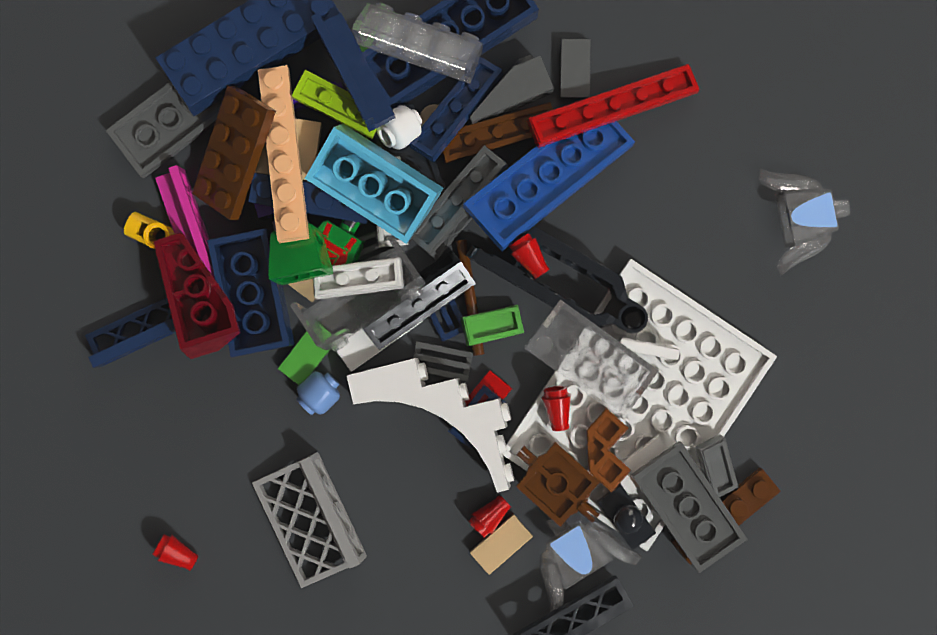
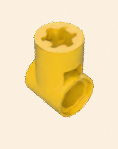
[124,211,174,249]

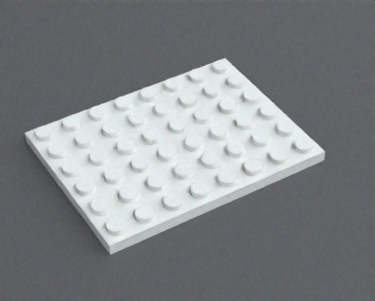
[503,259,777,551]

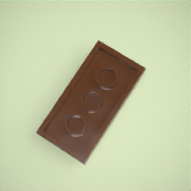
[192,85,276,220]

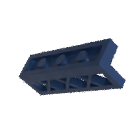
[311,12,396,132]
[85,298,176,368]

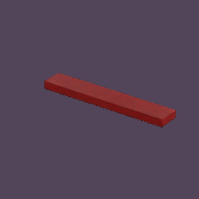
[527,64,700,148]

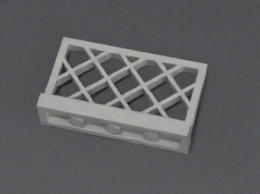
[252,452,367,588]

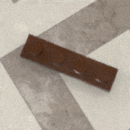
[443,102,553,164]
[670,468,781,565]

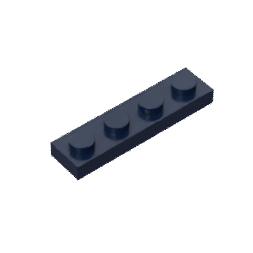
[409,56,503,163]
[248,173,368,224]

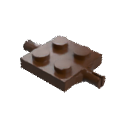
[516,442,600,527]

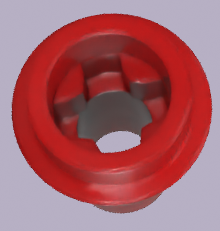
[509,233,550,279]
[541,386,571,431]
[468,495,511,538]
[152,534,199,571]

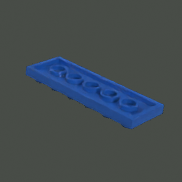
[463,121,635,251]

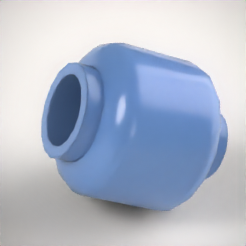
[296,371,340,415]

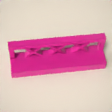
[155,165,215,279]

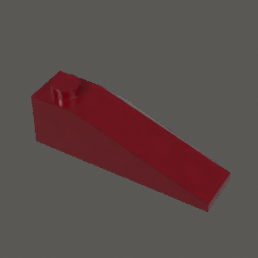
[153,232,240,359]

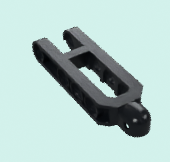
[466,226,648,334]

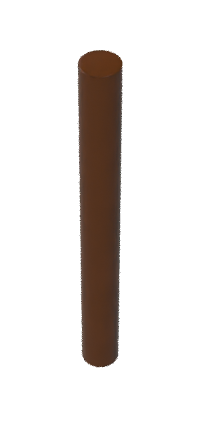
[456,239,485,356]

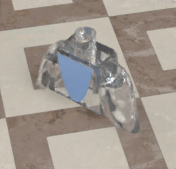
[759,168,851,276]
[539,518,643,612]

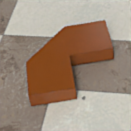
[586,408,632,492]

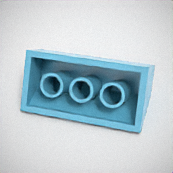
[304,124,444,244]

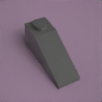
[470,55,554,124]

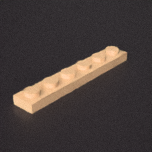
[258,65,310,243]

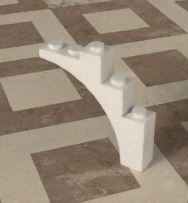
[347,358,514,492]

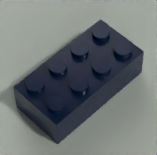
[207,229,295,357]

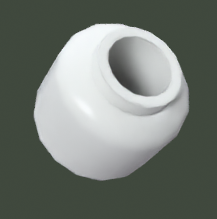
[377,105,422,150]

